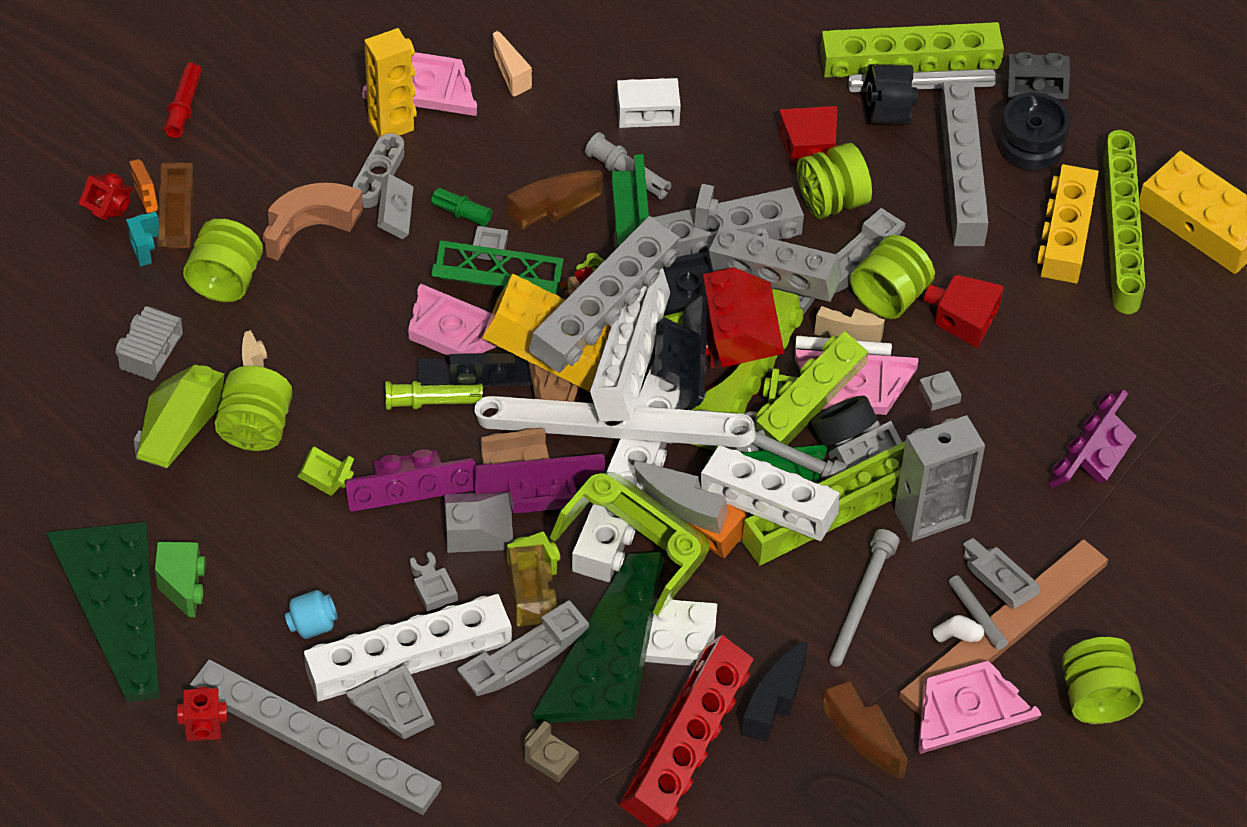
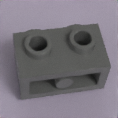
[1008,52,1070,99]

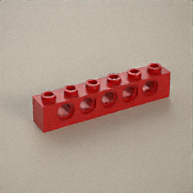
[618,635,754,827]

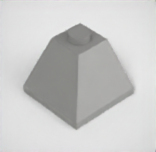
[444,492,513,553]

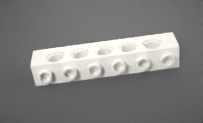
[590,268,670,421]
[304,594,512,702]

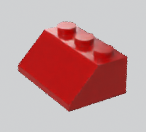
[703,267,785,368]

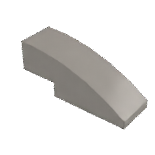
[634,461,729,534]

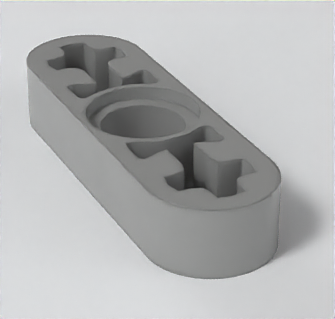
[352,133,405,208]

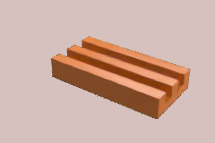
[129,159,158,213]

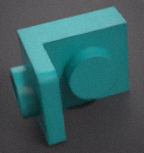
[126,212,160,267]

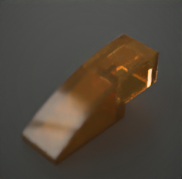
[158,163,194,248]
[507,170,603,230]
[823,681,908,779]

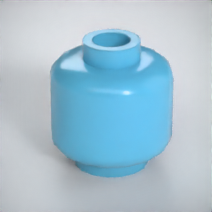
[285,590,338,639]

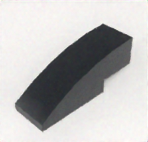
[742,641,808,742]

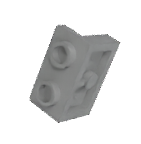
[828,421,902,470]

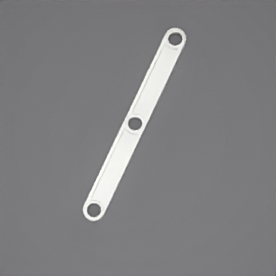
[474,396,756,447]

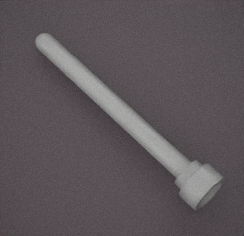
[701,409,847,480]
[829,529,900,667]

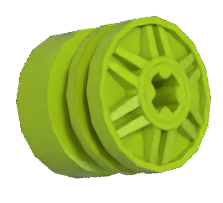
[797,143,872,219]
[183,219,263,302]
[850,234,935,319]
[214,366,293,451]
[1061,637,1143,724]

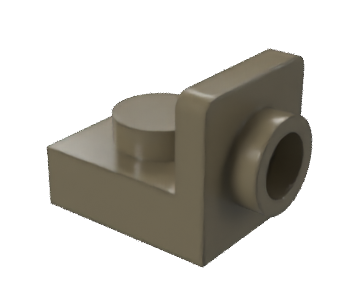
[523,721,579,783]

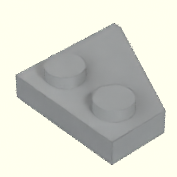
[346,665,435,739]

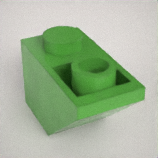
[155,542,206,617]

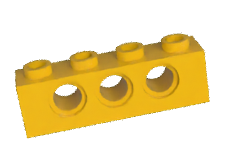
[364,28,417,138]
[1037,164,1098,284]

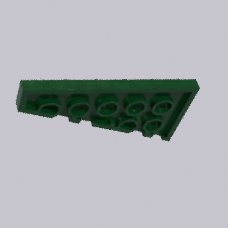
[46,522,160,702]

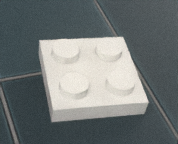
[645,599,717,666]

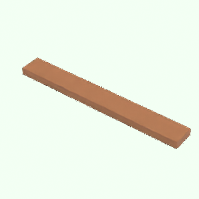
[899,539,1108,717]

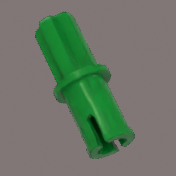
[431,188,492,227]

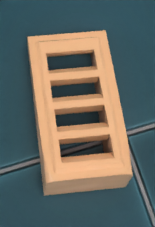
[493,31,532,96]

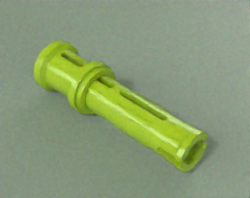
[385,381,483,410]

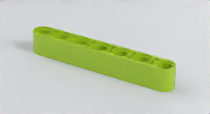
[1103,130,1145,314]

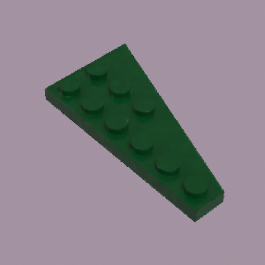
[532,552,664,723]

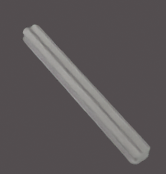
[848,69,996,93]

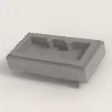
[377,173,414,239]

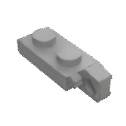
[963,538,1040,610]

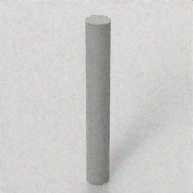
[949,575,1008,650]

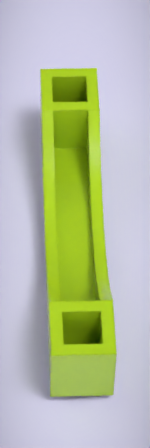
[692,288,804,451]

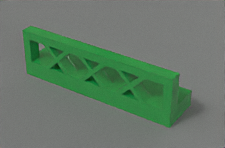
[612,154,649,276]
[432,240,564,296]

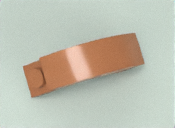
[263,183,363,261]

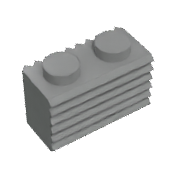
[115,306,183,381]

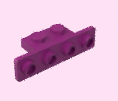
[1047,389,1136,488]
[345,449,476,512]
[474,454,605,513]

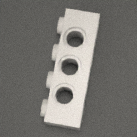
[701,445,840,541]

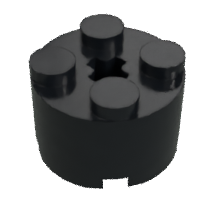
[862,64,918,125]

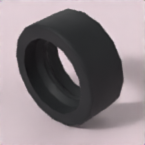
[811,395,877,445]

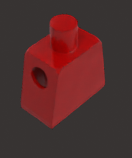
[778,106,837,165]
[924,275,1004,348]

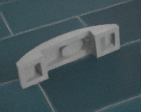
[835,208,906,293]
[457,600,589,696]

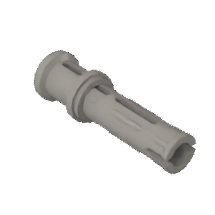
[585,132,671,200]

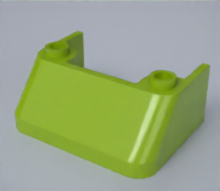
[550,472,709,616]

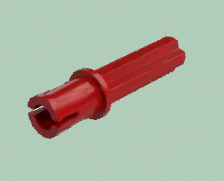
[163,62,202,138]

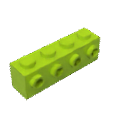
[756,331,868,445]

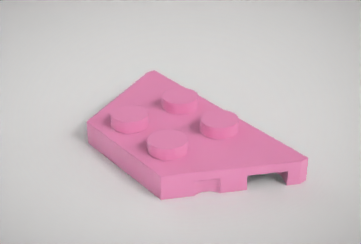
[362,52,477,116]
[408,284,498,357]
[795,349,918,415]
[918,661,1041,754]

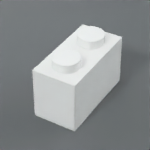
[616,78,681,128]

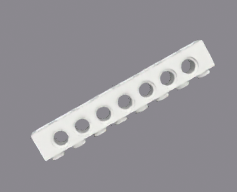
[572,358,680,583]

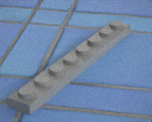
[190,660,441,815]

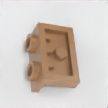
[480,428,549,465]

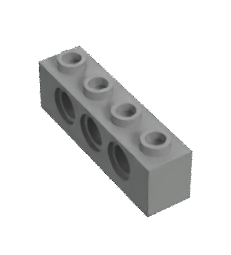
[709,226,842,302]

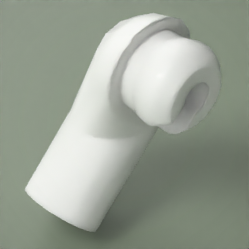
[933,615,984,643]

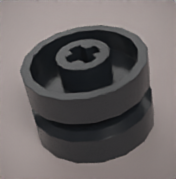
[999,92,1070,170]

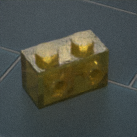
[509,545,556,626]

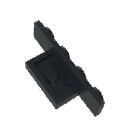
[654,296,708,410]
[418,353,533,387]

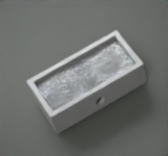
[894,415,985,542]

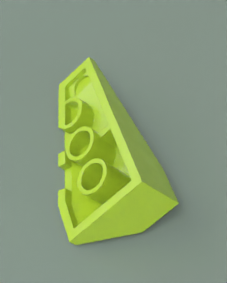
[137,364,224,468]

